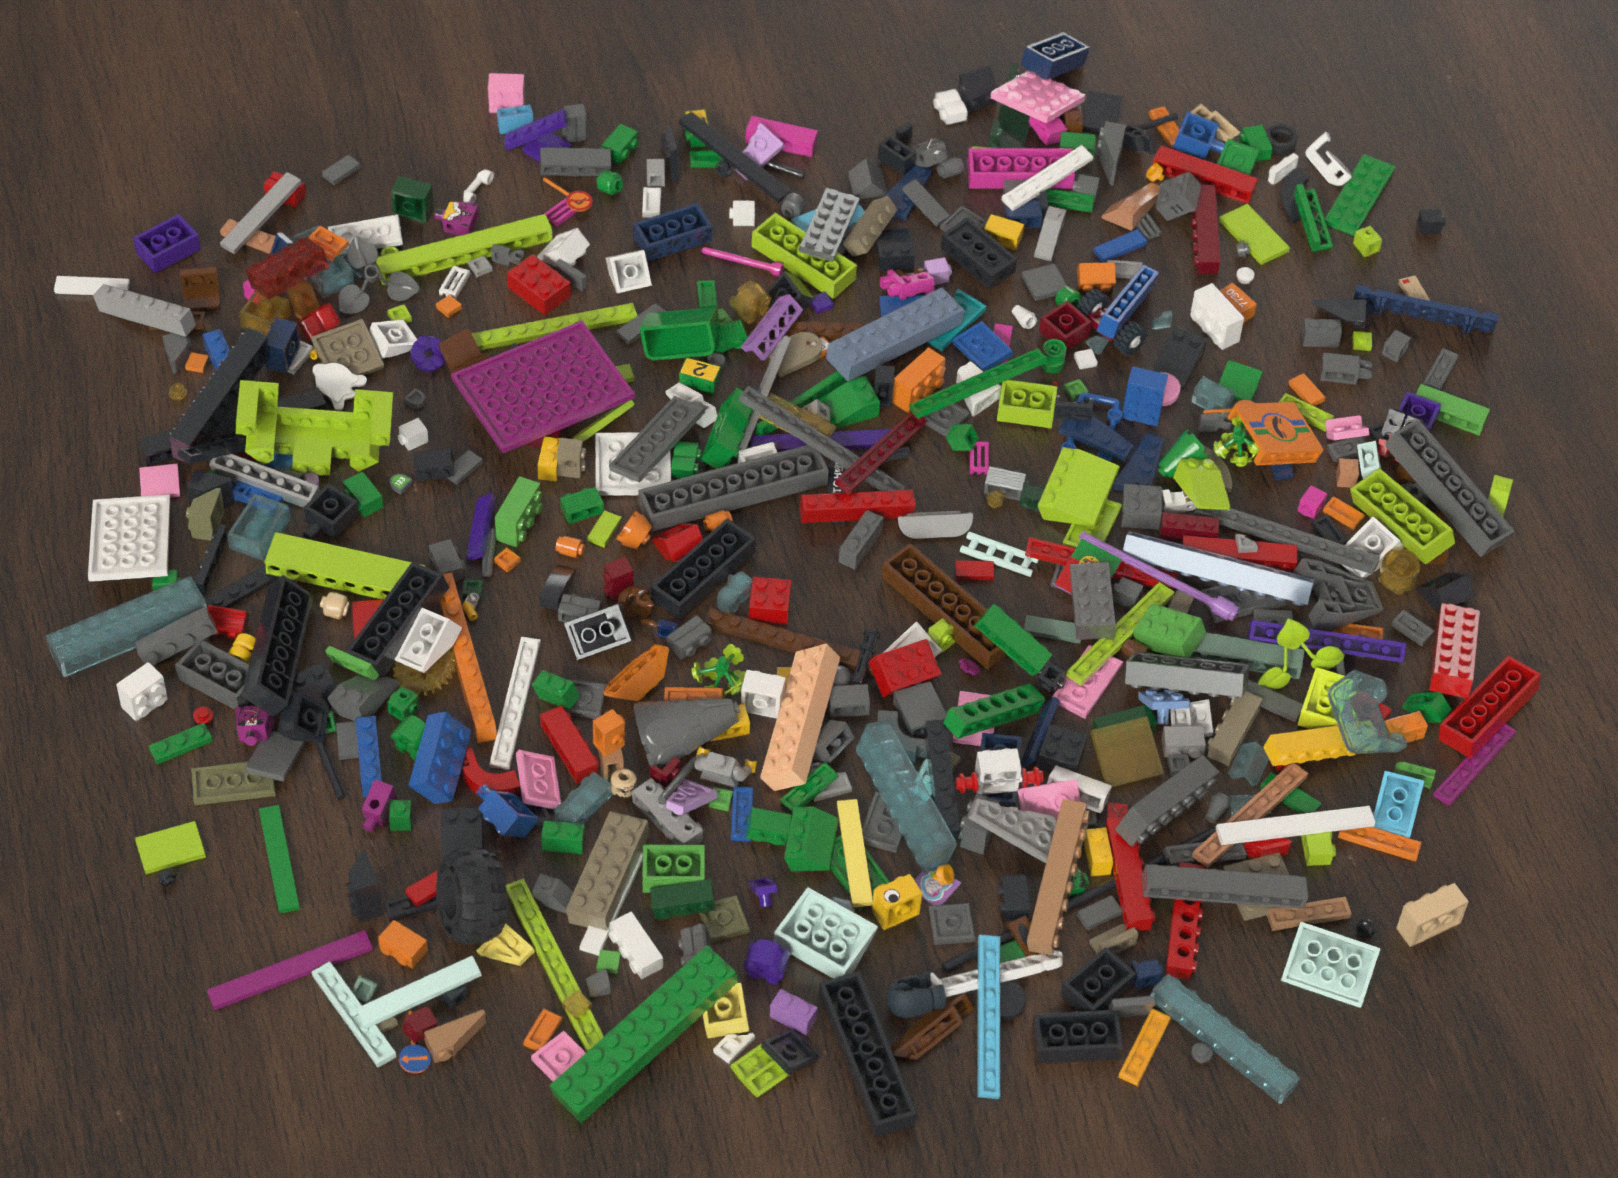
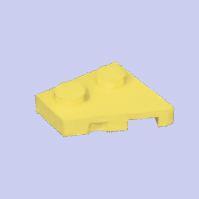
[477,923,535,966]

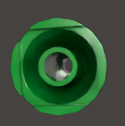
[1157,429,1210,479]

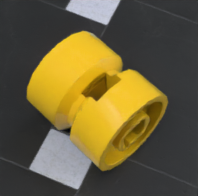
[228,633,256,665]

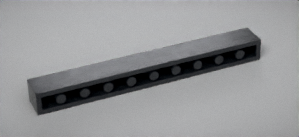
[139,388,326,467]

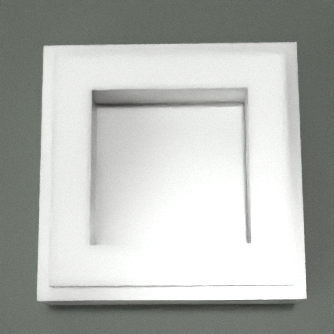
[1074,349,1097,370]

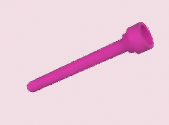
[702,247,784,277]

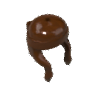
[618,586,658,627]

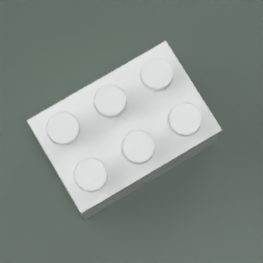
[1190,283,1244,350]

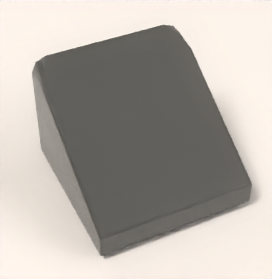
[586,969,611,998]

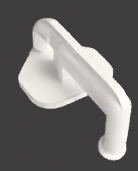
[1306,132,1352,186]

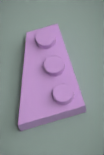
[735,123,784,180]
[666,779,718,815]

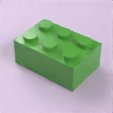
[495,476,543,548]
[1133,603,1206,658]
[643,845,705,893]

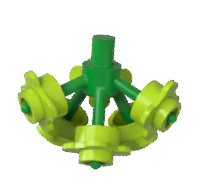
[1213,415,1259,467]

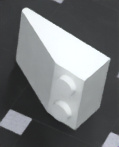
[1341,517,1404,579]
[395,608,462,673]

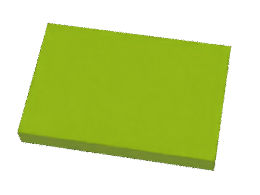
[135,821,206,874]

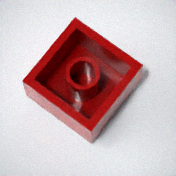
[749,577,791,624]

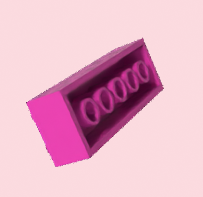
[967,148,1075,189]

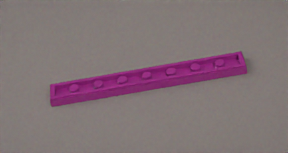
[207,930,373,1010]

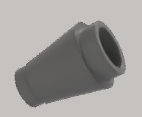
[1205,793,1230,823]

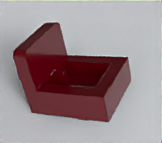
[650,757,681,788]

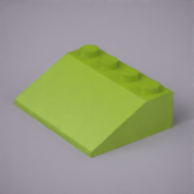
[1038,447,1119,527]

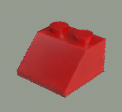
[651,523,703,562]

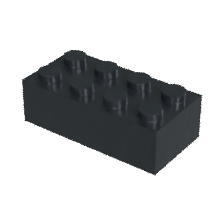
[1032,1010,1123,1064]

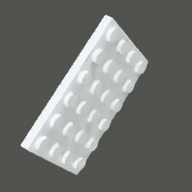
[88,495,171,581]

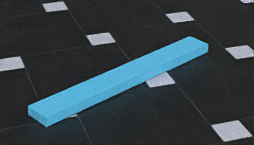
[977,935,1000,1099]

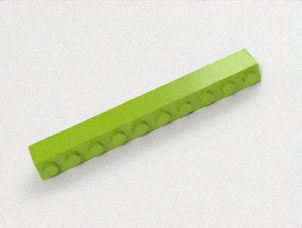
[375,214,552,285]

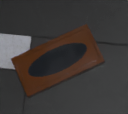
[1007,915,1039,957]

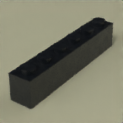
[924,720,960,841]

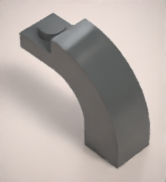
[877,710,927,763]

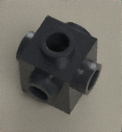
[1037,661,1067,693]

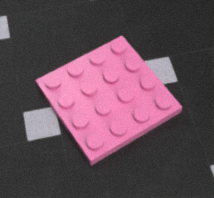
[990,71,1085,123]

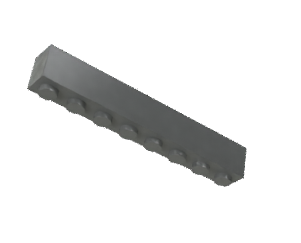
[1141,864,1308,909]

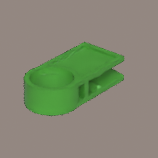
[1393,762,1436,788]

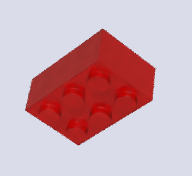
[507,254,571,315]
[868,639,942,698]

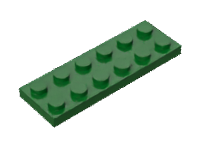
[1324,154,1396,236]

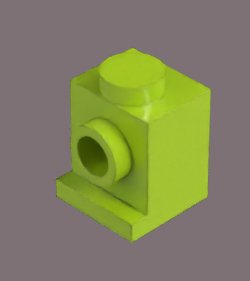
[928,618,955,654]

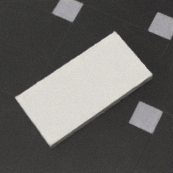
[328,215,403,256]

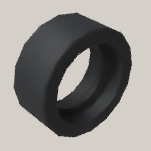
[1266,123,1298,156]

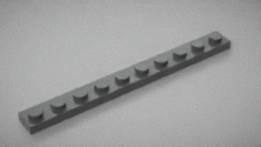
[739,386,905,491]
[1195,508,1380,575]

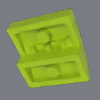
[730,1044,791,1098]

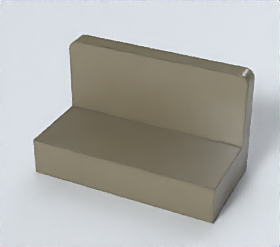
[1089,924,1139,954]

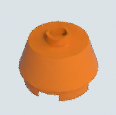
[616,511,652,549]

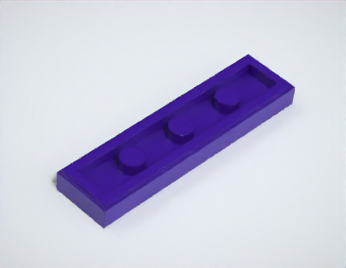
[466,493,495,562]

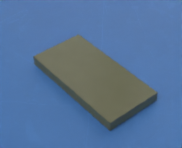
[191,762,276,805]

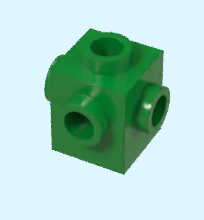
[387,686,419,721]

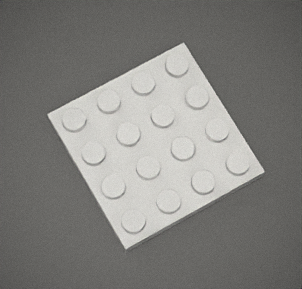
[596,433,671,496]

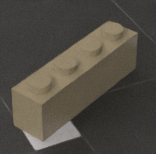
[843,196,898,257]
[1206,691,1263,766]

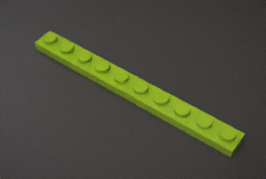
[472,303,637,351]
[506,878,604,1052]

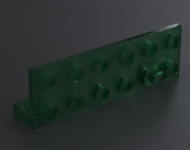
[989,62,1031,148]

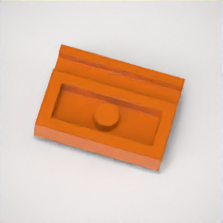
[304,226,349,261]

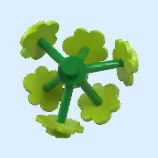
[692,644,746,697]

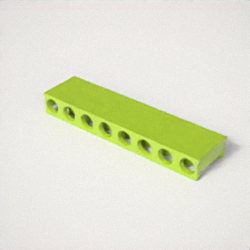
[264,532,425,599]

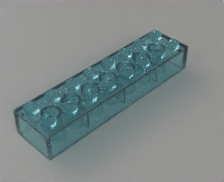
[45,576,208,677]
[856,720,957,873]

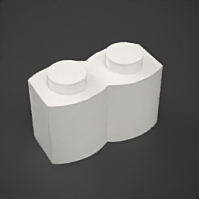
[933,89,967,125]

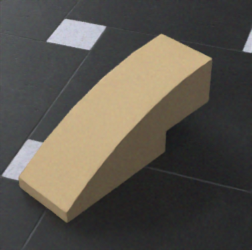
[1190,104,1241,142]

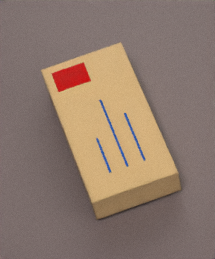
[1398,276,1430,301]

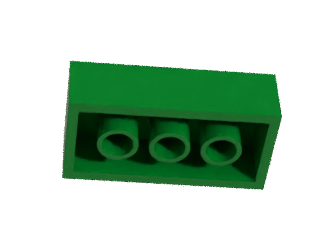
[700,388,754,469]

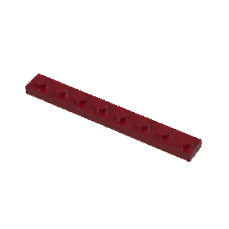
[835,412,927,495]

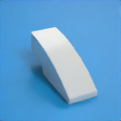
[665,382,717,428]

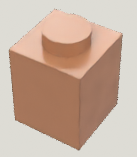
[1336,458,1359,488]

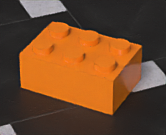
[892,347,946,413]

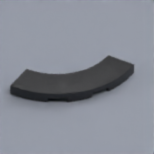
[1280,167,1309,224]

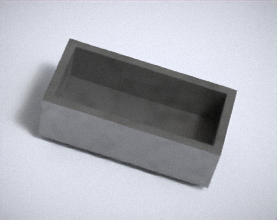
[1070,562,1115,640]

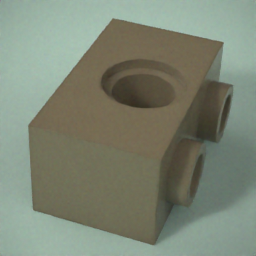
[557,438,586,478]

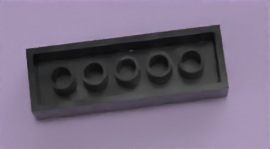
[651,519,756,620]
[346,561,450,678]

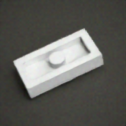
[1268,153,1299,185]

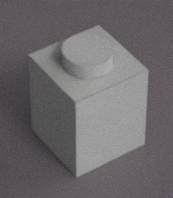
[647,159,665,186]

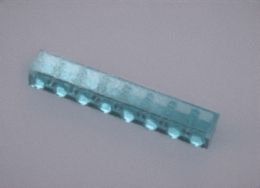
[1151,974,1300,1104]

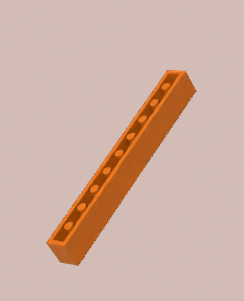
[438,573,497,744]

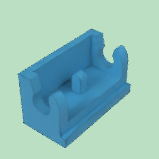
[496,105,533,134]

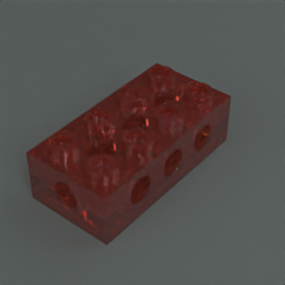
[245,237,330,300]

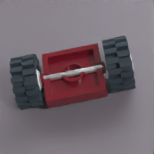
[1076,288,1148,356]

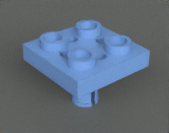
[1138,688,1190,724]

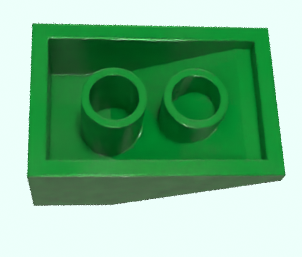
[819,376,880,431]

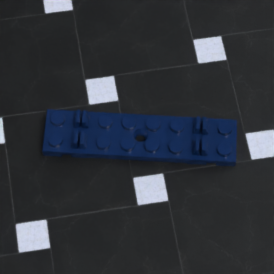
[1353,285,1499,334]

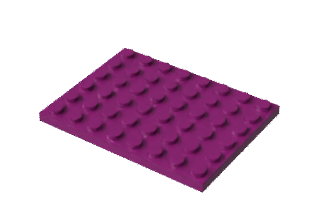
[451,321,635,454]

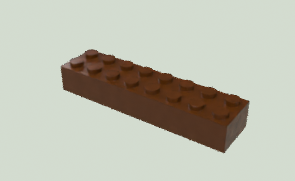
[881,543,1008,670]

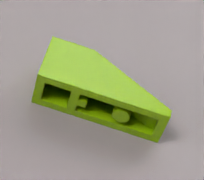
[1488,475,1513,517]

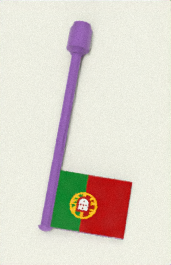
[1054,531,1239,621]

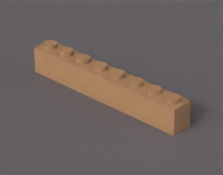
[1027,799,1090,955]

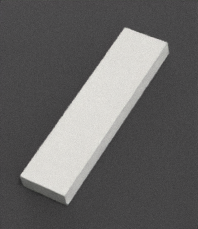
[54,276,130,295]

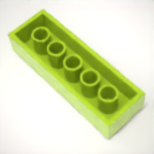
[752,213,857,299]
[1350,468,1455,565]

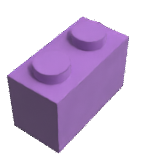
[770,989,818,1036]

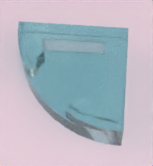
[1151,311,1172,329]
[1086,336,1109,354]

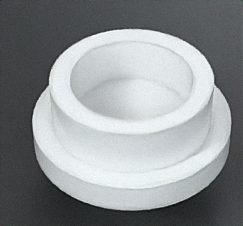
[1236,267,1254,284]

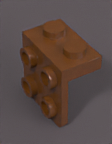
[180,267,220,311]
[438,329,490,374]

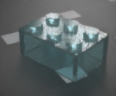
[227,494,290,561]

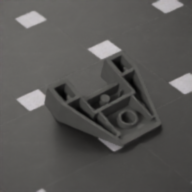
[1293,558,1384,631]

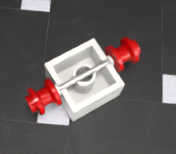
[955,748,1043,795]

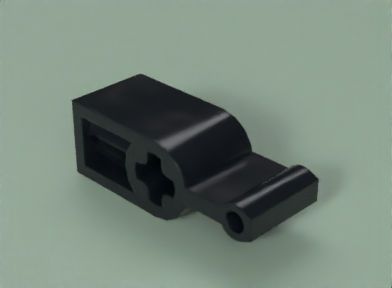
[1123,125,1157,155]

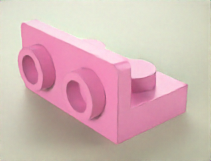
[1325,415,1369,440]

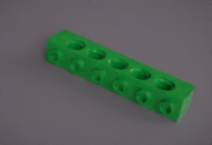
[943,684,1045,739]

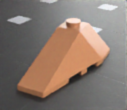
[1102,182,1160,231]

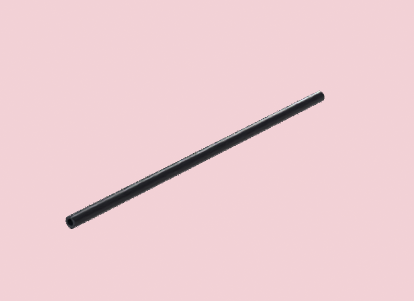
[941,826,1216,973]

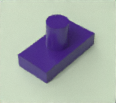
[749,877,777,907]

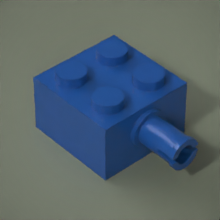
[1172,111,1225,160]
[477,785,539,838]

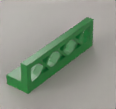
[1294,184,1333,252]

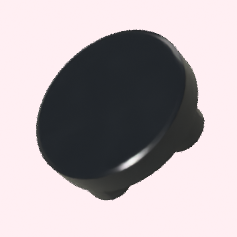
[1000,981,1026,1020]

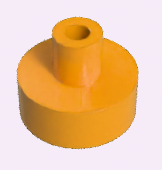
[1146,163,1164,181]
[933,864,954,886]

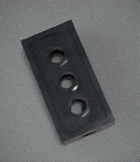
[940,217,1017,290]

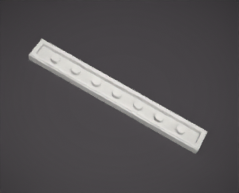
[490,637,541,770]
[1216,806,1375,845]

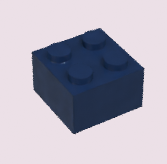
[266,318,301,373]

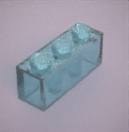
[554,772,612,824]

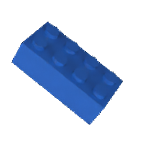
[409,712,471,804]

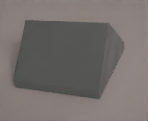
[848,159,888,199]

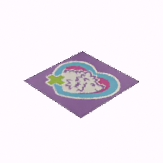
[914,862,961,906]

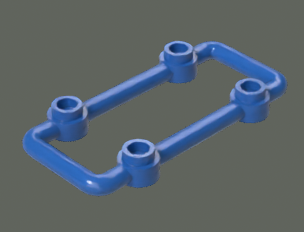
[1061,392,1122,462]

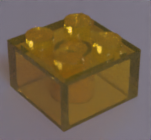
[239,289,291,336]

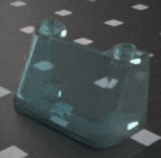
[1328,670,1408,754]

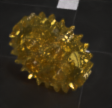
[393,648,457,696]

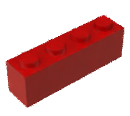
[540,705,600,784]

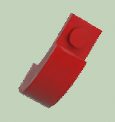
[462,747,521,796]

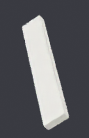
[1002,145,1093,211]
[580,853,643,956]

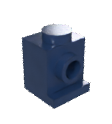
[1131,959,1164,989]

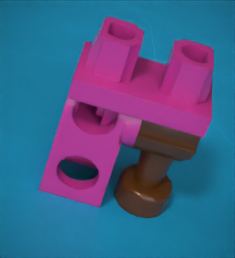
[880,267,934,300]

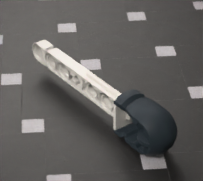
[886,950,1063,1017]

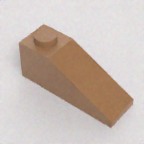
[424,1009,486,1063]

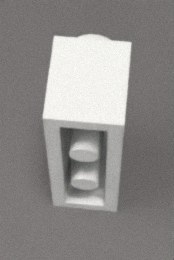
[1047,766,1112,813]
[608,912,663,979]

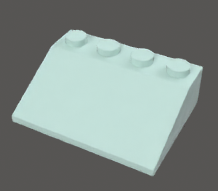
[774,887,878,978]
[1281,922,1380,1008]

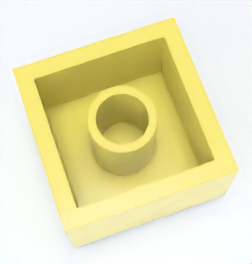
[703,983,749,1038]

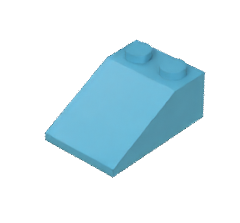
[1372,771,1424,838]

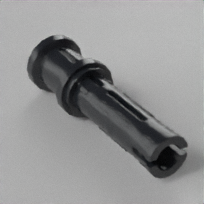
[851,629,881,685]

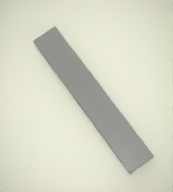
[220,172,302,254]

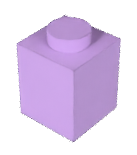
[924,258,952,285]

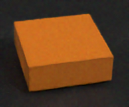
[436,295,462,317]
[185,352,209,373]
[494,547,521,573]

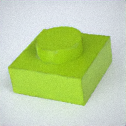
[388,305,412,323]
[1353,331,1372,351]

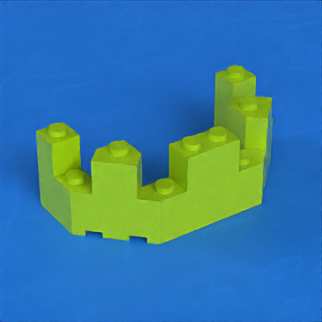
[236,380,393,475]

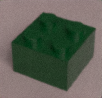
[391,176,434,224]

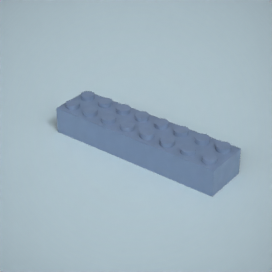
[826,287,964,381]

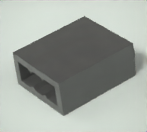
[893,681,947,738]

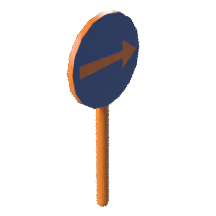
[399,1011,431,1073]

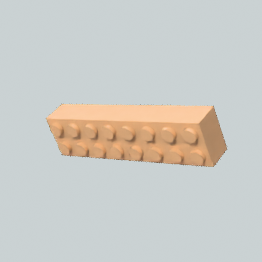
[760,643,840,791]

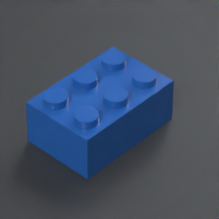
[1122,366,1168,426]

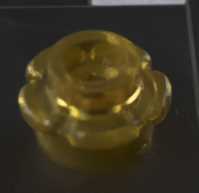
[169,383,187,400]
[986,491,1004,508]

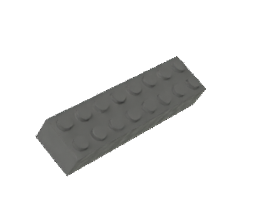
[1385,419,1515,557]

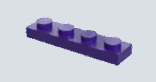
[505,109,567,150]

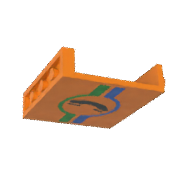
[1227,402,1324,466]

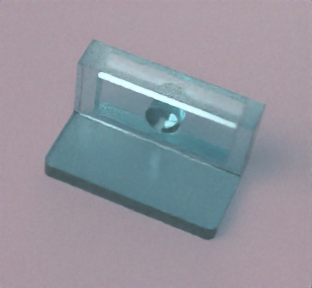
[1228,742,1269,786]

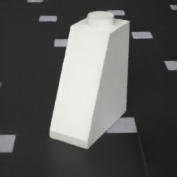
[956,362,1001,417]

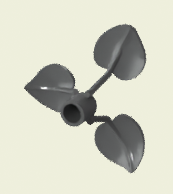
[339,235,419,314]

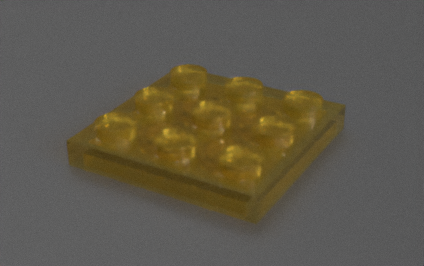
[1090,717,1164,787]

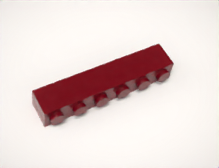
[1190,185,1220,274]

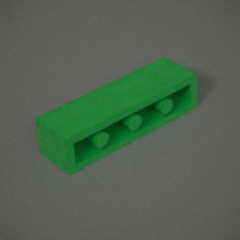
[974,604,1052,676]

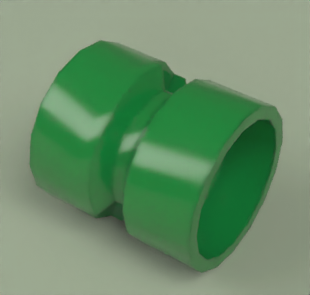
[1041,339,1067,374]

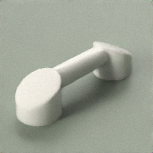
[463,170,494,203]

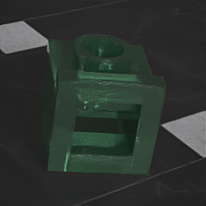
[1019,481,1045,511]

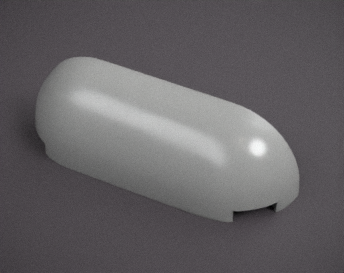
[898,511,973,539]

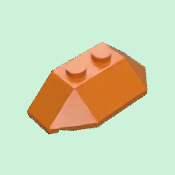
[603,644,669,701]

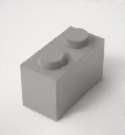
[1162,726,1206,758]

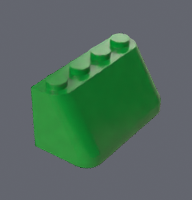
[639,307,719,360]

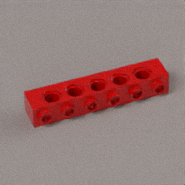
[1165,862,1204,980]

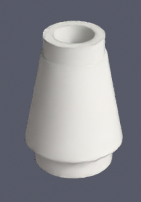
[1012,305,1037,329]

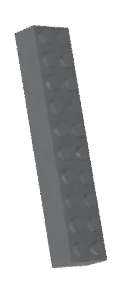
[638,445,829,532]

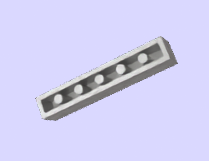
[93,284,196,336]
[209,454,320,508]

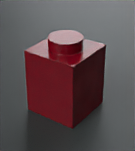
[403,1006,438,1043]

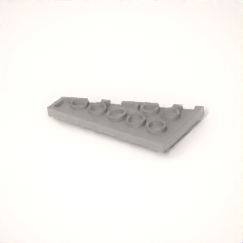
[968,799,1088,864]

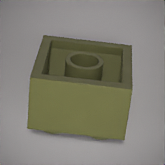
[186,488,225,541]

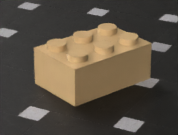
[1397,883,1469,947]

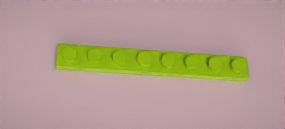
[1066,582,1175,686]

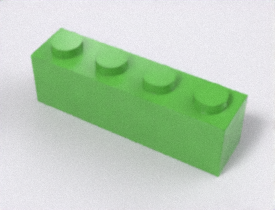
[1416,384,1490,436]

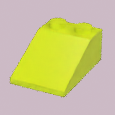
[1298,667,1354,729]

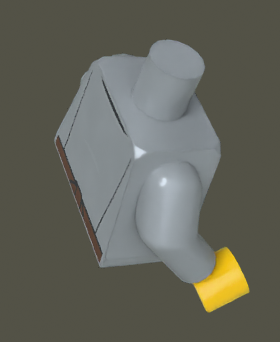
[695,746,757,788]

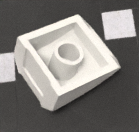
[369,320,417,358]

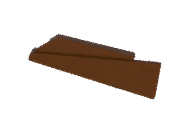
[890,992,974,1060]

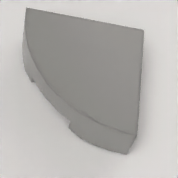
[1235,534,1258,553]

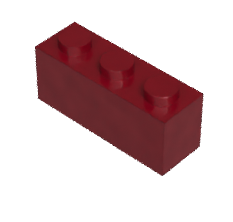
[1159,512,1219,543]

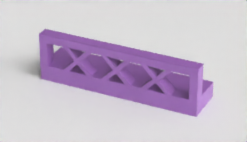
[741,294,803,361]

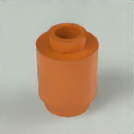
[703,510,733,533]
[556,536,585,558]

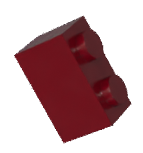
[603,557,634,602]

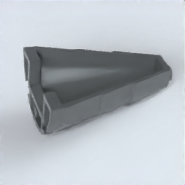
[634,698,740,770]

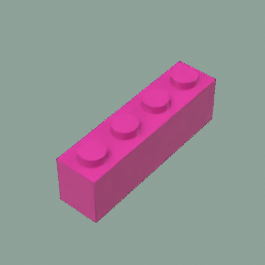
[745,116,818,157]

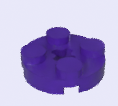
[410,336,445,372]

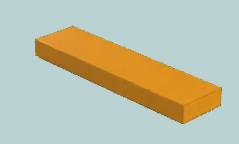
[1118,1009,1171,1086]

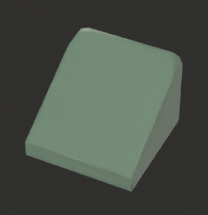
[352,976,381,1003]

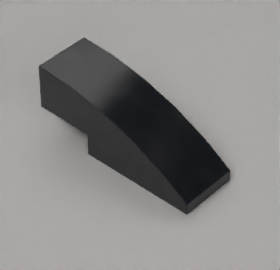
[539,565,576,611]

